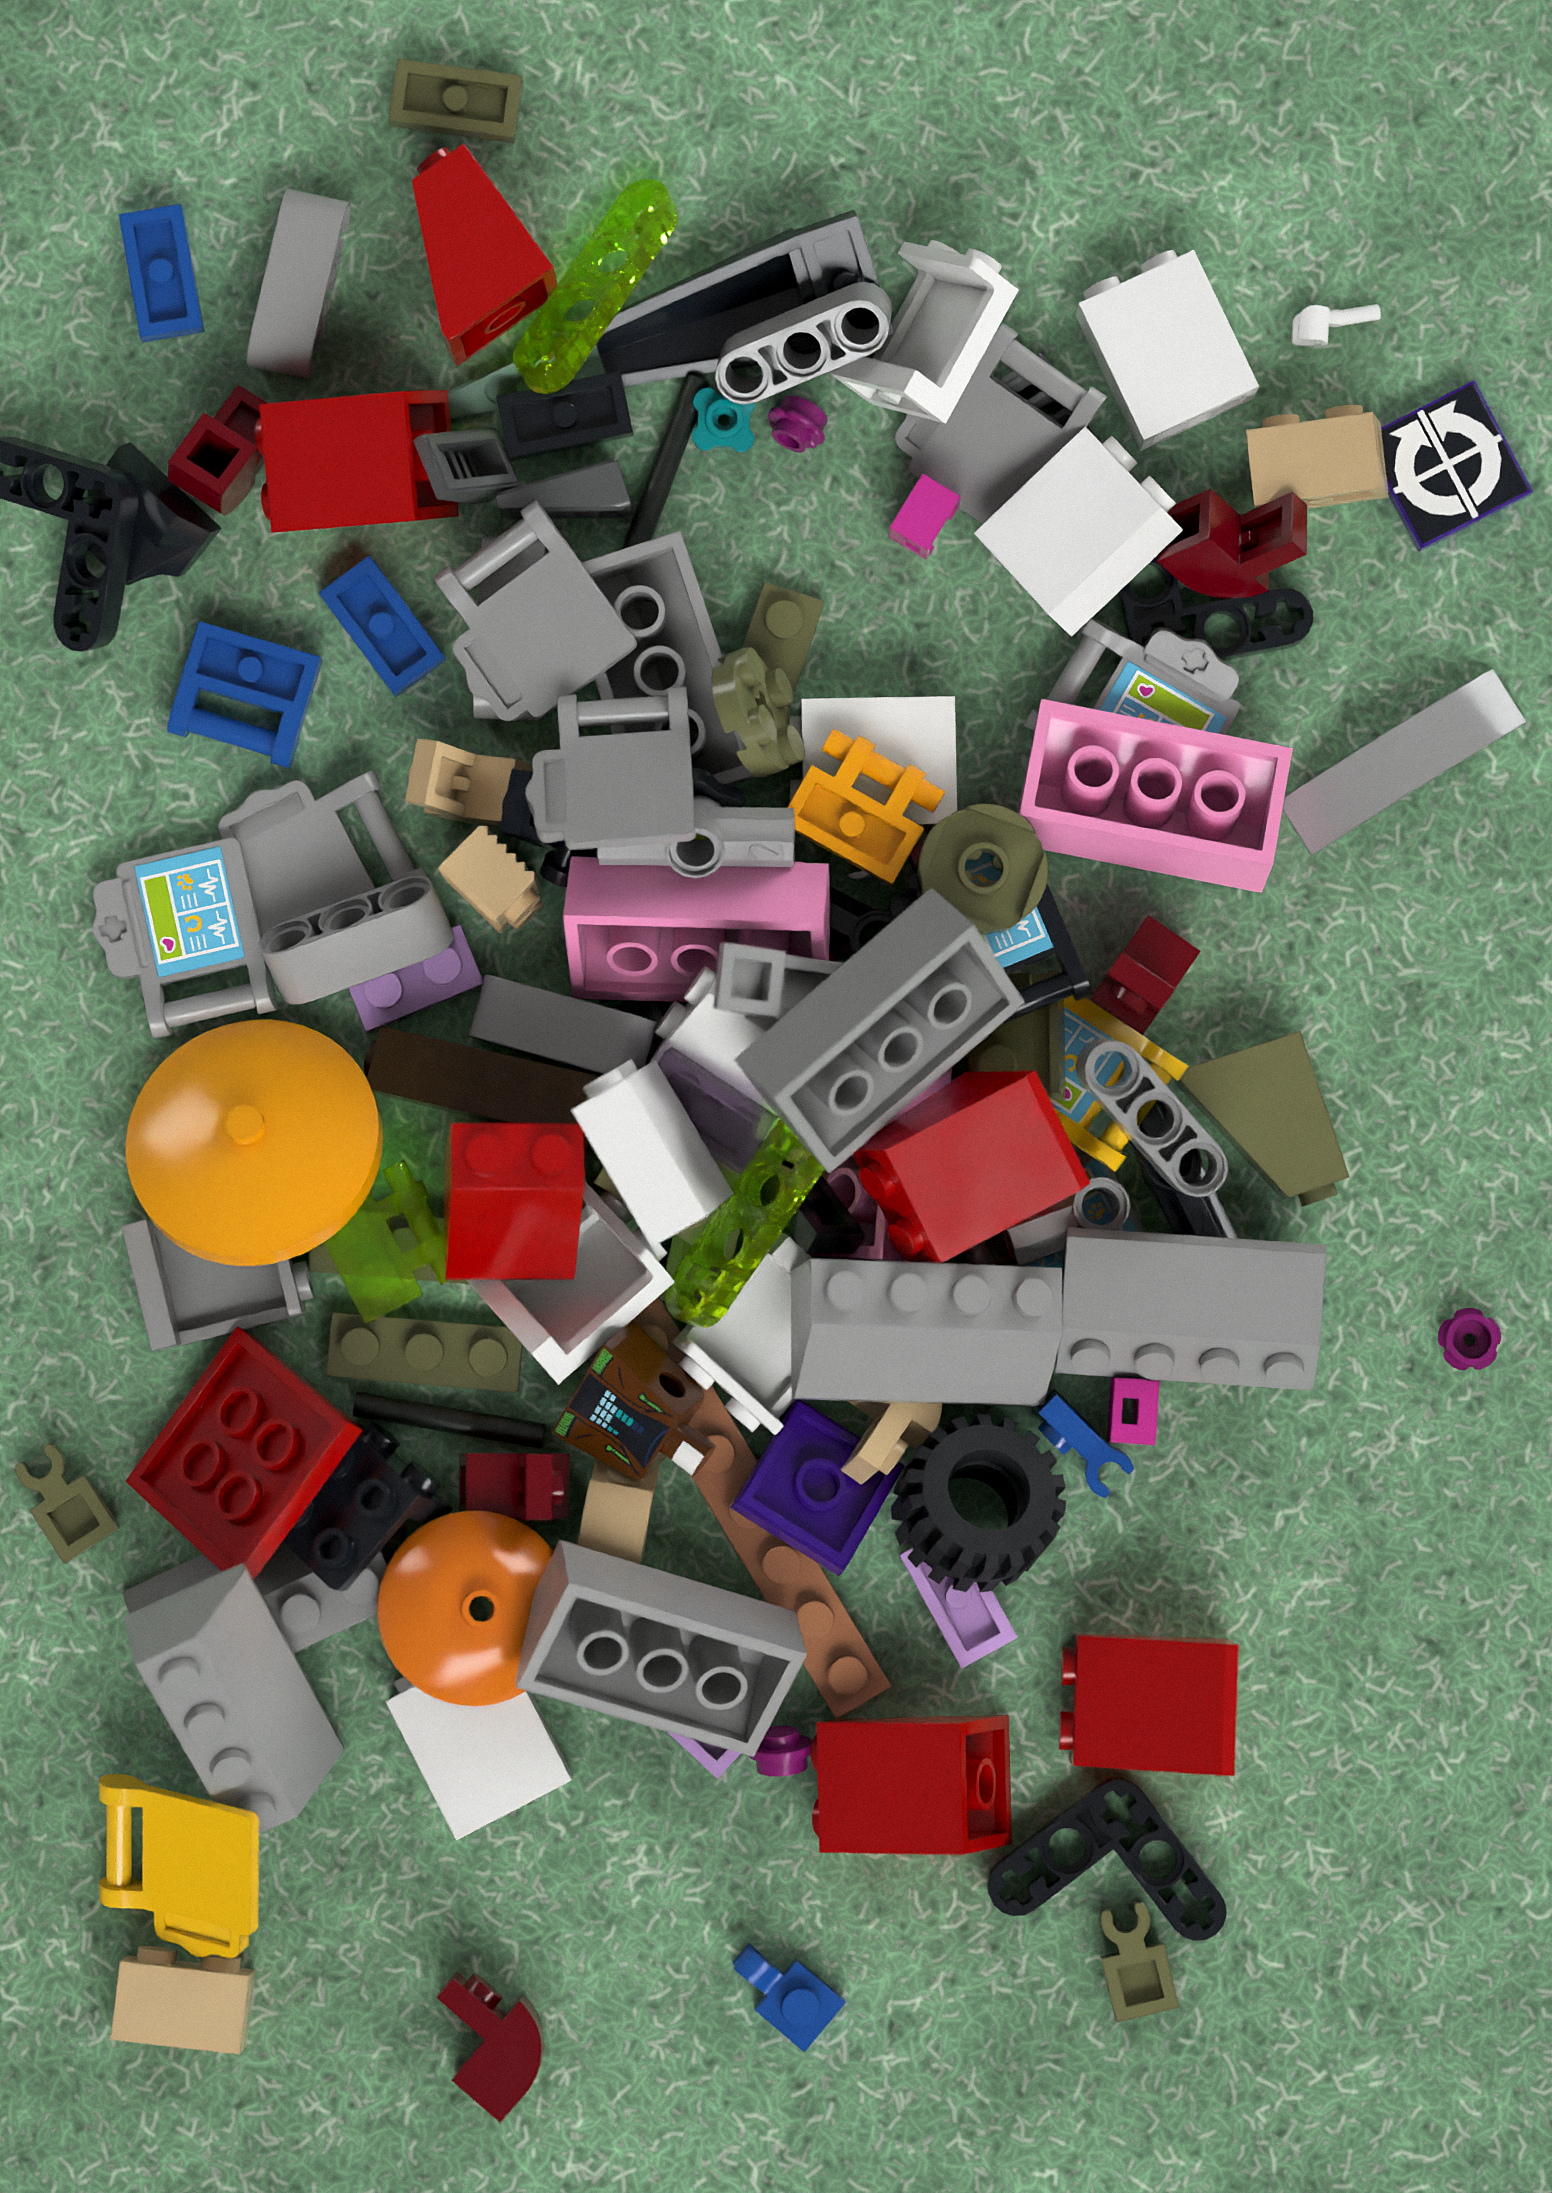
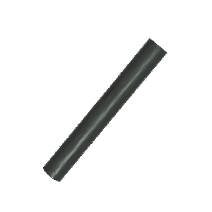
[621,375,709,550]
[353,1391,546,1448]

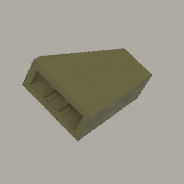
[1176,1031,1350,1207]

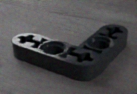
[0,436,138,652]
[1119,556,1313,661]
[987,1778,1227,1941]

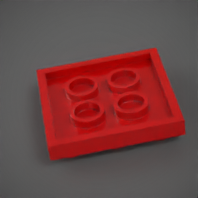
[125,1326,363,1580]

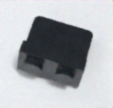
[283,1420,452,1592]

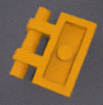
[787,728,946,886]

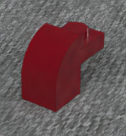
[168,384,267,516]
[1157,488,1307,598]
[1090,915,1201,1035]
[459,1453,570,1520]
[436,1972,545,2123]

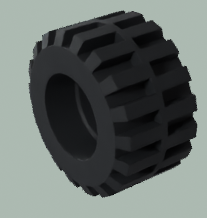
[891,1415,1066,1592]

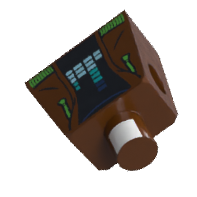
[552,1321,716,1480]

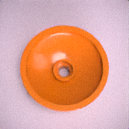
[376,1511,554,1706]

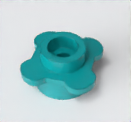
[692,388,756,453]

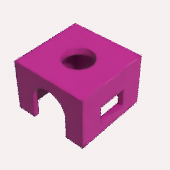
[889,474,961,560]
[1107,1378,1160,1445]

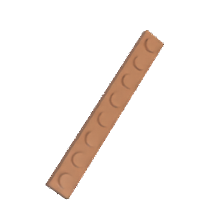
[623,1297,891,1720]

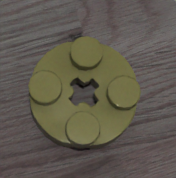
[711,647,805,778]
[918,804,1049,935]

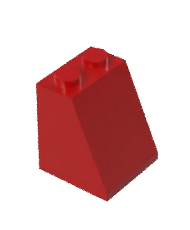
[411,143,559,367]
[255,390,459,533]
[853,1070,1090,1263]
[444,1123,584,1280]
[1058,1633,1239,1776]
[811,1715,1012,1855]

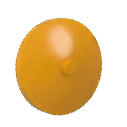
[125,1019,383,1266]

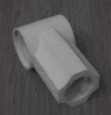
[1000,1177,1130,1266]

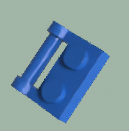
[167,621,323,768]

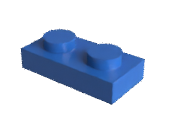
[119,204,205,343]
[319,555,446,698]

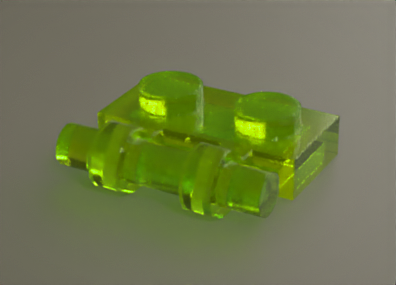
[324,1160,452,1324]

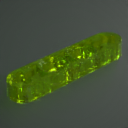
[513,179,679,394]
[665,1118,825,1328]

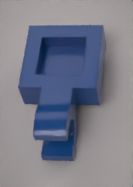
[1037,1389,1134,1498]
[733,1943,846,2052]

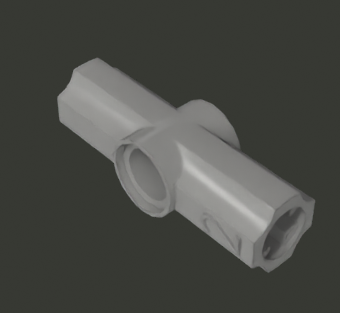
[597,795,795,878]

